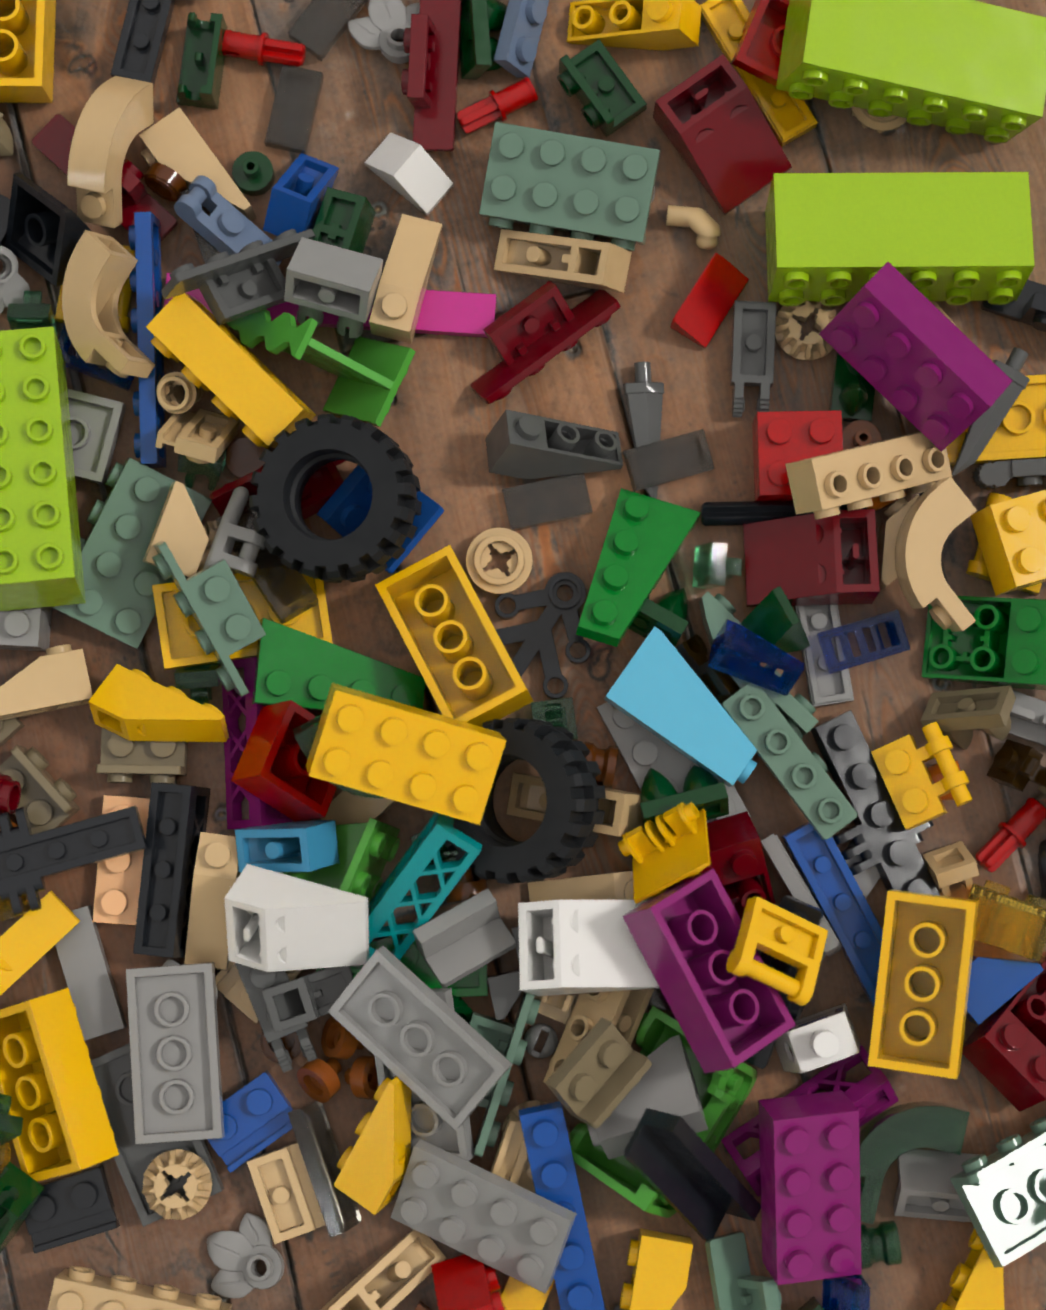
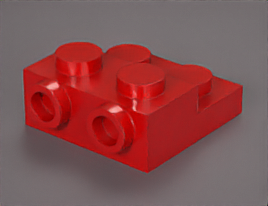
[731,0,804,101]

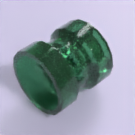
[861,1220,902,1269]

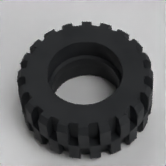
[249,414,422,583]
[444,718,606,884]

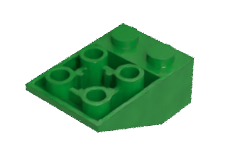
[921,596,1046,690]

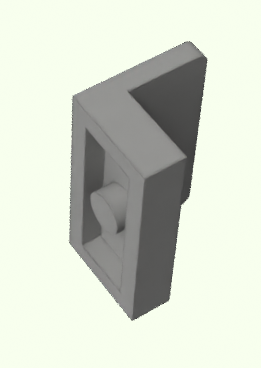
[413,888,516,988]
[893,1148,979,1222]

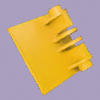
[618,802,711,904]

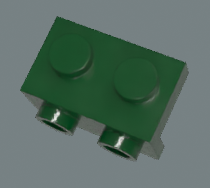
[557,39,647,137]

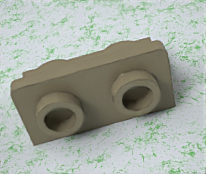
[96,728,188,784]
[0,745,80,834]
[545,1018,652,1129]

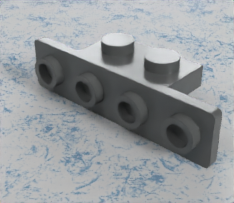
[161,229,316,325]

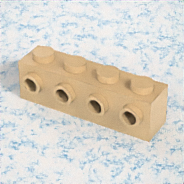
[785,432,952,519]
[543,988,655,1083]
[48,1266,232,1310]

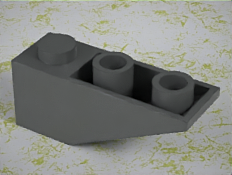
[485,409,623,480]

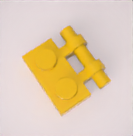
[871,722,973,830]

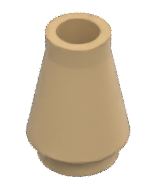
[156,372,204,414]

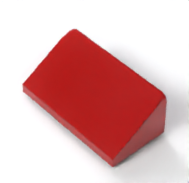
[670,252,749,349]

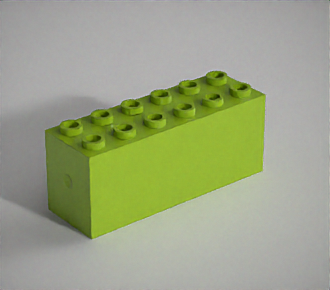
[776,0,1046,143]
[765,172,1035,306]
[0,326,86,612]

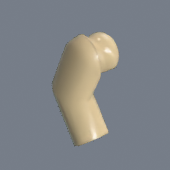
[666,205,721,249]

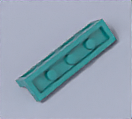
[368,812,482,960]

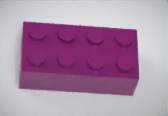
[819,262,1012,452]
[622,868,796,1073]
[758,1090,862,1285]

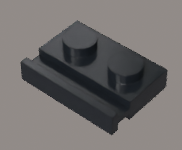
[25,1165,120,1254]

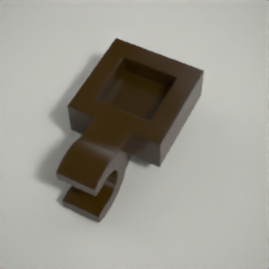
[676,634,740,704]
[987,739,1046,792]

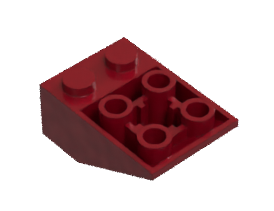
[653,54,792,215]
[743,509,880,607]
[701,811,776,921]
[962,957,1046,1112]

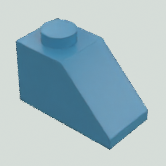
[235,820,339,873]

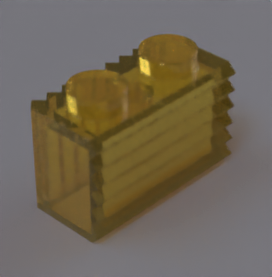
[968,880,1046,964]

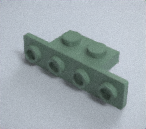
[152,541,267,697]
[722,680,857,840]
[469,992,541,1157]
[705,1232,782,1310]

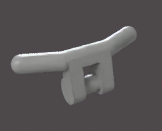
[203,486,266,577]

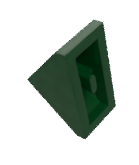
[741,586,810,658]

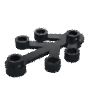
[495,572,591,699]

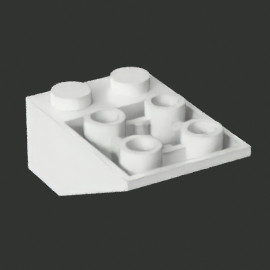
[224,864,369,972]
[518,900,660,996]

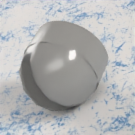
[524,1023,558,1058]

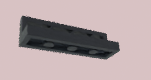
[133,782,210,958]

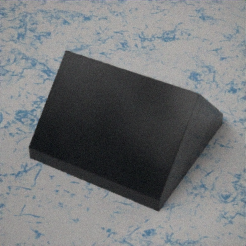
[5,172,91,287]

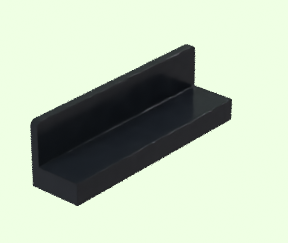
[624,1108,761,1241]

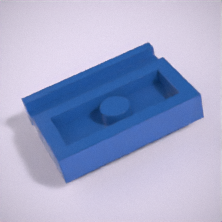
[207,1070,302,1173]

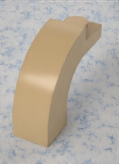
[67,76,154,228]
[62,230,155,378]
[895,477,977,632]

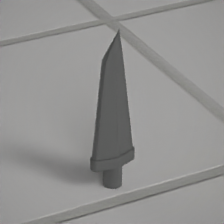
[952,347,1030,477]
[623,362,664,499]

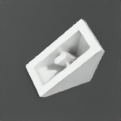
[364,132,454,216]

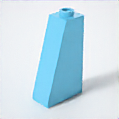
[604,626,757,787]

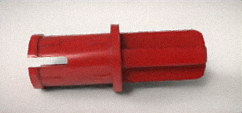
[222,29,306,67]
[456,77,538,134]
[975,797,1046,873]

